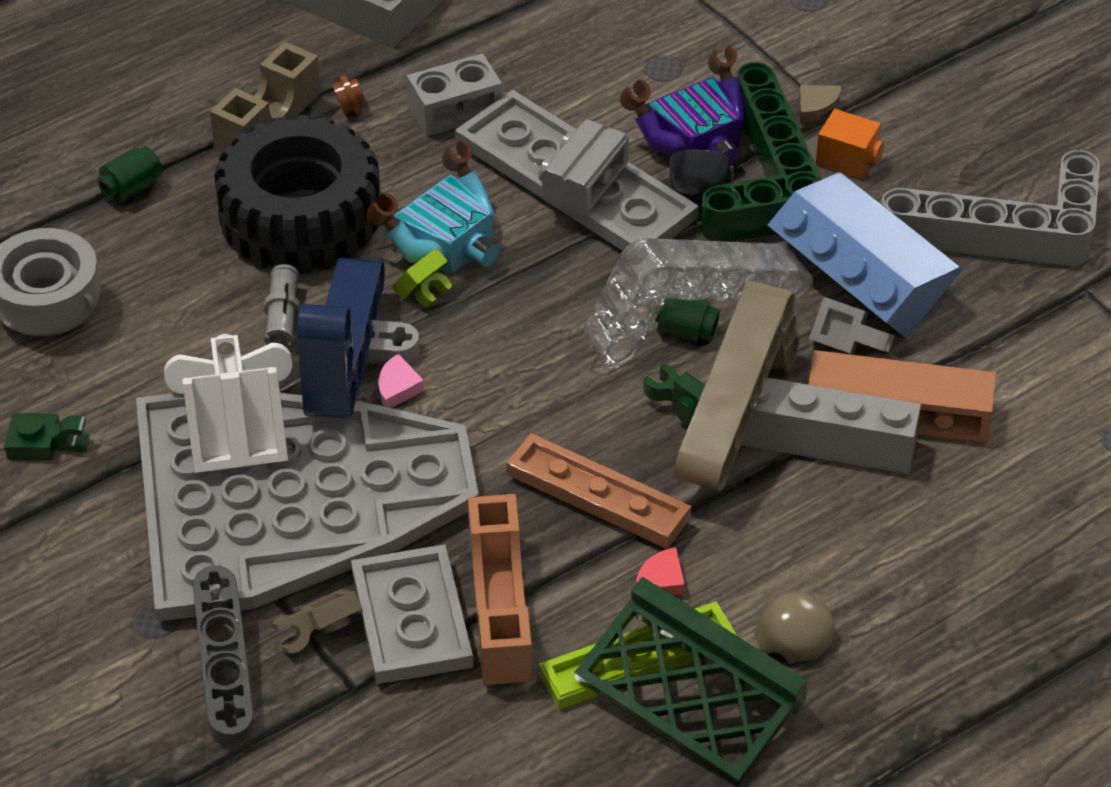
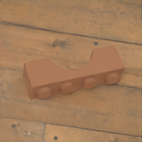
[468,494,532,685]

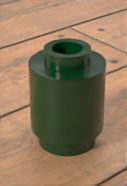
[97,146,163,204]
[652,289,721,344]

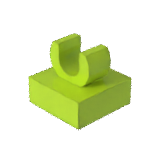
[392,248,452,308]

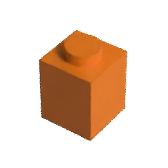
[816,109,884,180]

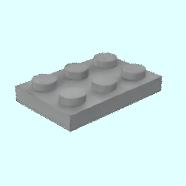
[351,544,473,685]

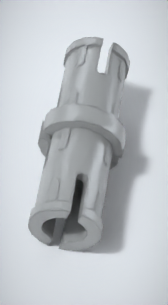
[264,264,300,348]

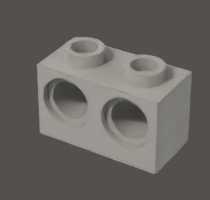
[406,53,502,137]

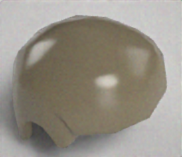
[755,591,835,665]

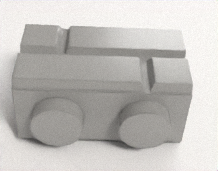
[539,119,629,216]

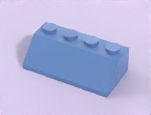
[768,172,963,338]

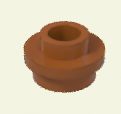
[332,74,366,115]

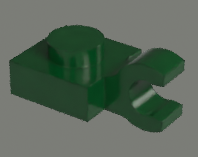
[643,364,705,425]
[4,413,90,460]

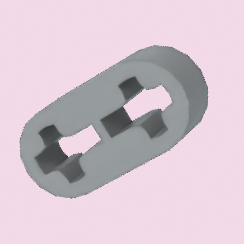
[366,320,420,365]

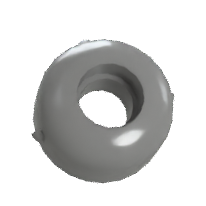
[0,228,101,337]

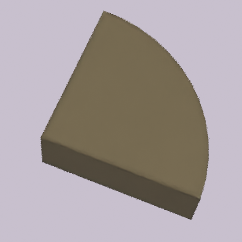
[799,85,841,123]

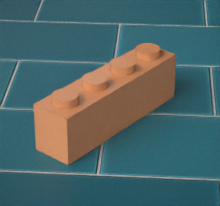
[808,350,996,443]

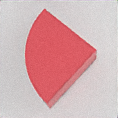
[636,548,684,596]

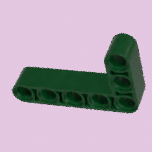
[701,62,822,243]

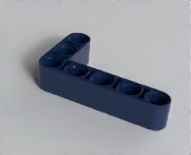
[297,258,385,419]

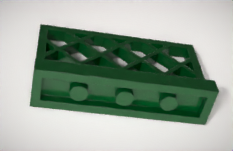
[574,576,807,786]

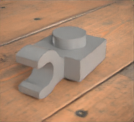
[809,297,895,354]

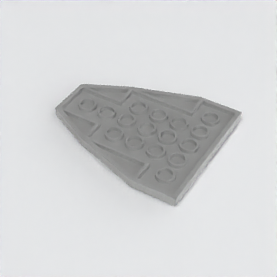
[136,393,479,621]

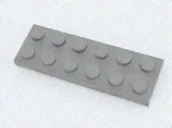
[455,90,699,262]

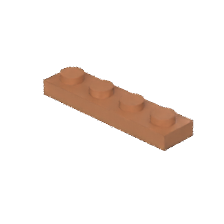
[506,433,691,549]

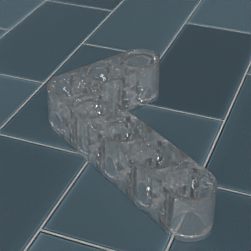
[583,238,813,368]

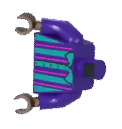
[620,45,745,166]

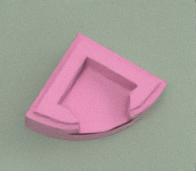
[378,354,424,408]

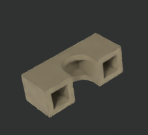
[210,41,321,153]

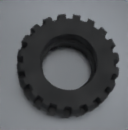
[214,115,382,273]

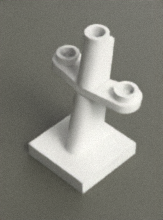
[164,334,293,473]

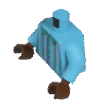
[367,140,500,273]

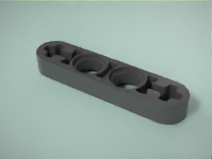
[193,565,254,746]

